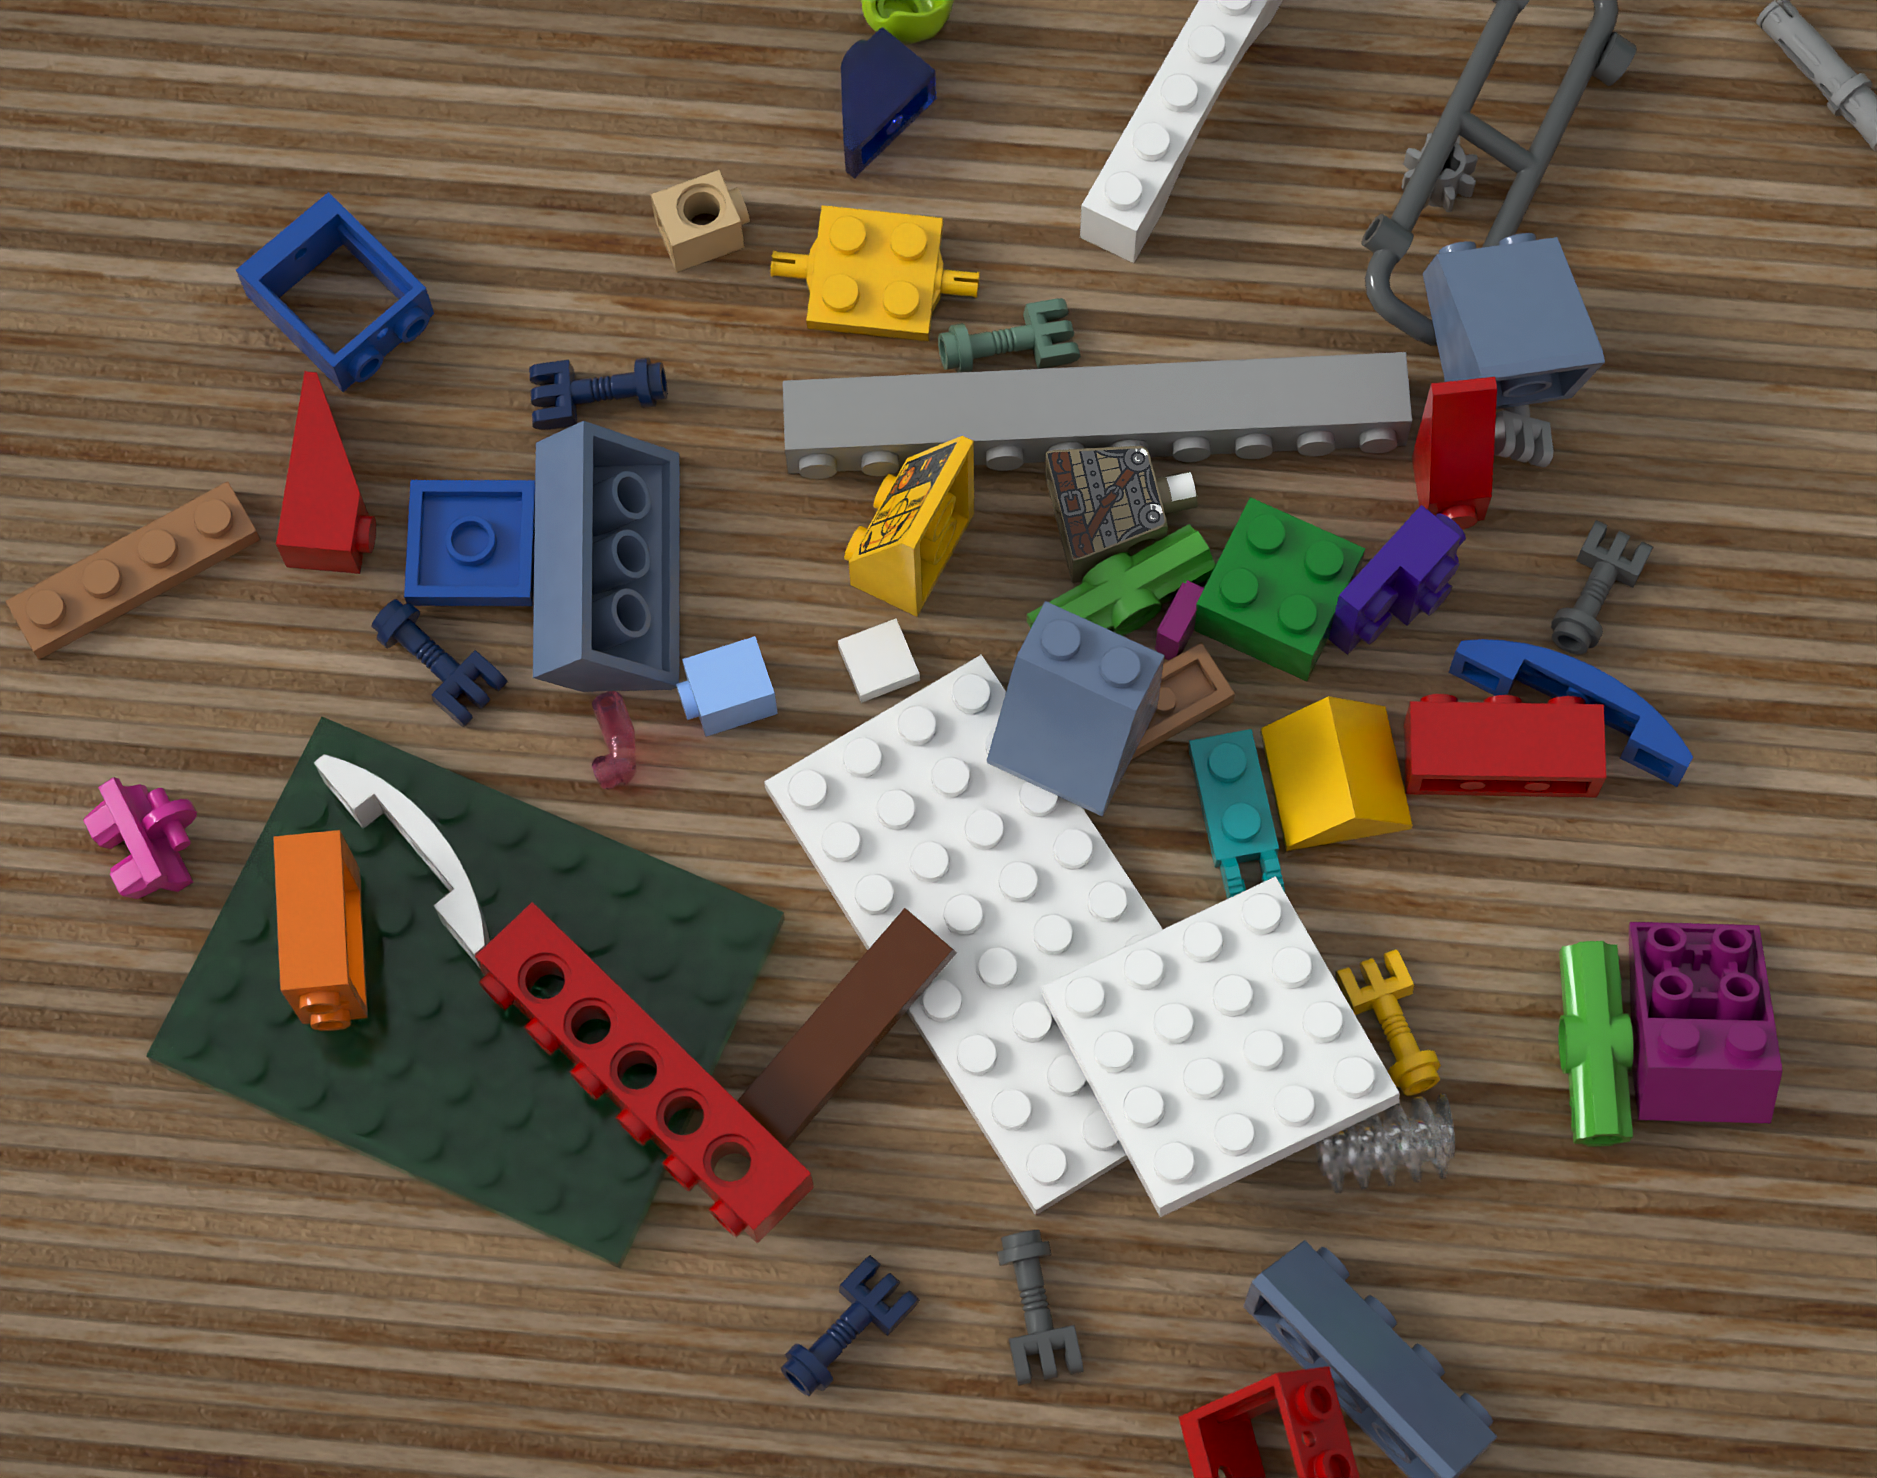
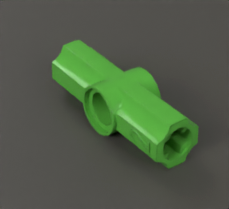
[1027,524,1216,636]
[1558,941,1633,1147]

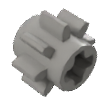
[1401,133,1478,212]

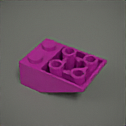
[1628,922,1783,1124]

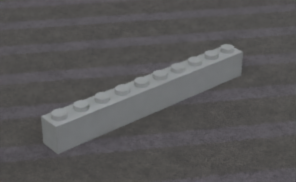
[783,352,1412,479]

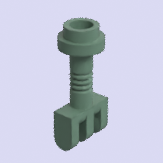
[938,298,1081,373]

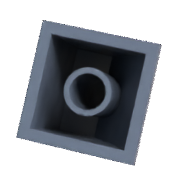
[1423,233,1605,409]
[987,601,1165,817]

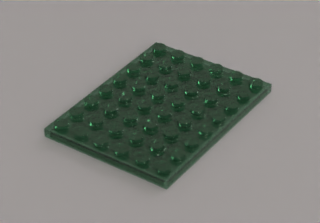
[146,717,785,1269]

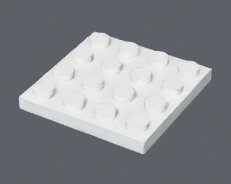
[1041,876,1400,1217]

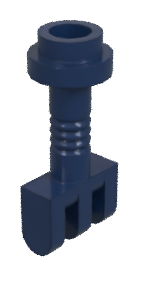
[529,358,668,430]
[371,599,508,727]
[781,1255,920,1396]

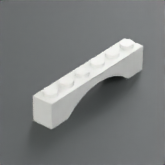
[1080,0,1283,263]

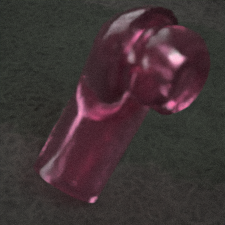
[591,691,636,790]

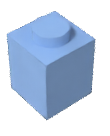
[676,636,778,737]

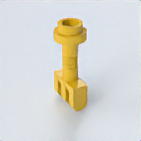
[1335,949,1441,1096]

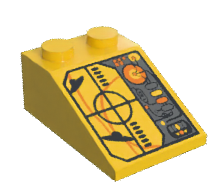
[844,436,974,617]

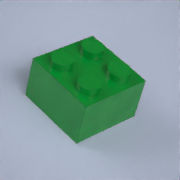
[1194,497,1366,682]

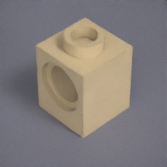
[650,170,750,273]

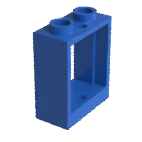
[236,192,434,392]

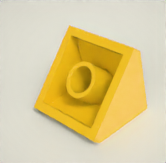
[1260,696,1413,851]

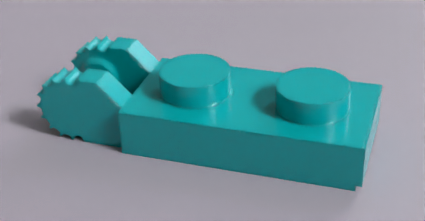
[1188,729,1285,899]

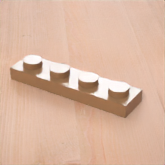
[5,481,261,660]

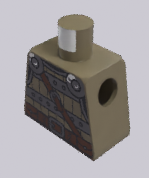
[1045,446,1197,583]

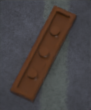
[737,908,957,1149]

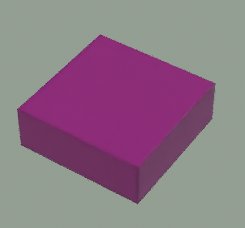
[1155,580,1204,661]

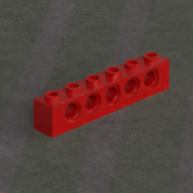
[475,902,814,1244]

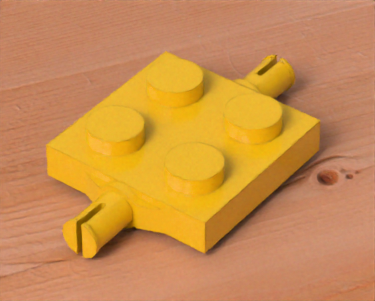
[771,205,980,341]

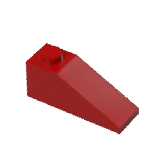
[276,371,376,574]
[1412,377,1497,530]

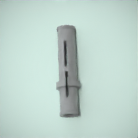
[1756,0,1877,152]

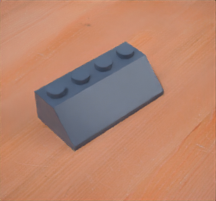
[533,421,680,692]
[1243,1240,1497,1478]

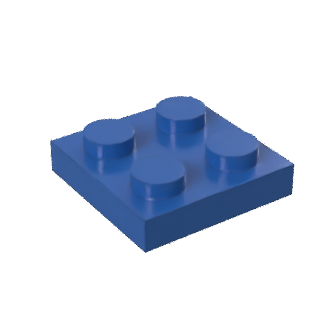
[404,480,535,606]

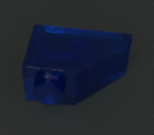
[841,27,936,179]

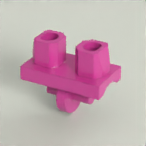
[83,777,197,899]

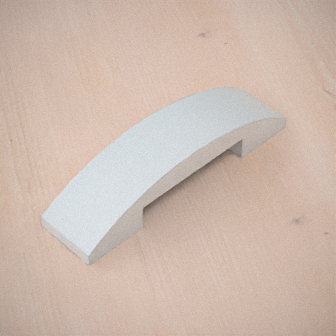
[314,754,490,968]

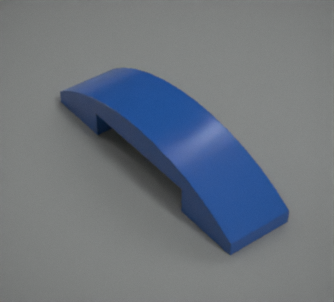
[1448,639,1693,787]

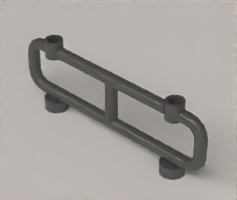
[1361,0,1636,346]

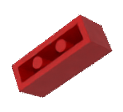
[1404,694,1606,798]

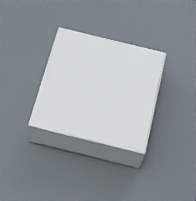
[837,618,920,703]

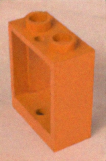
[273,830,368,1031]

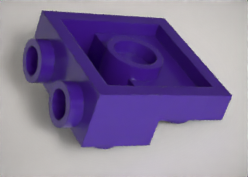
[1328,505,1466,655]

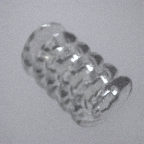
[1314,1093,1455,1194]

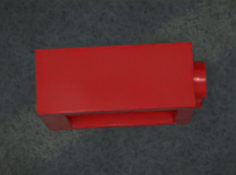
[1178,1366,1360,1478]

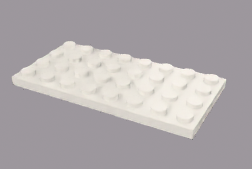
[764,654,1162,1216]

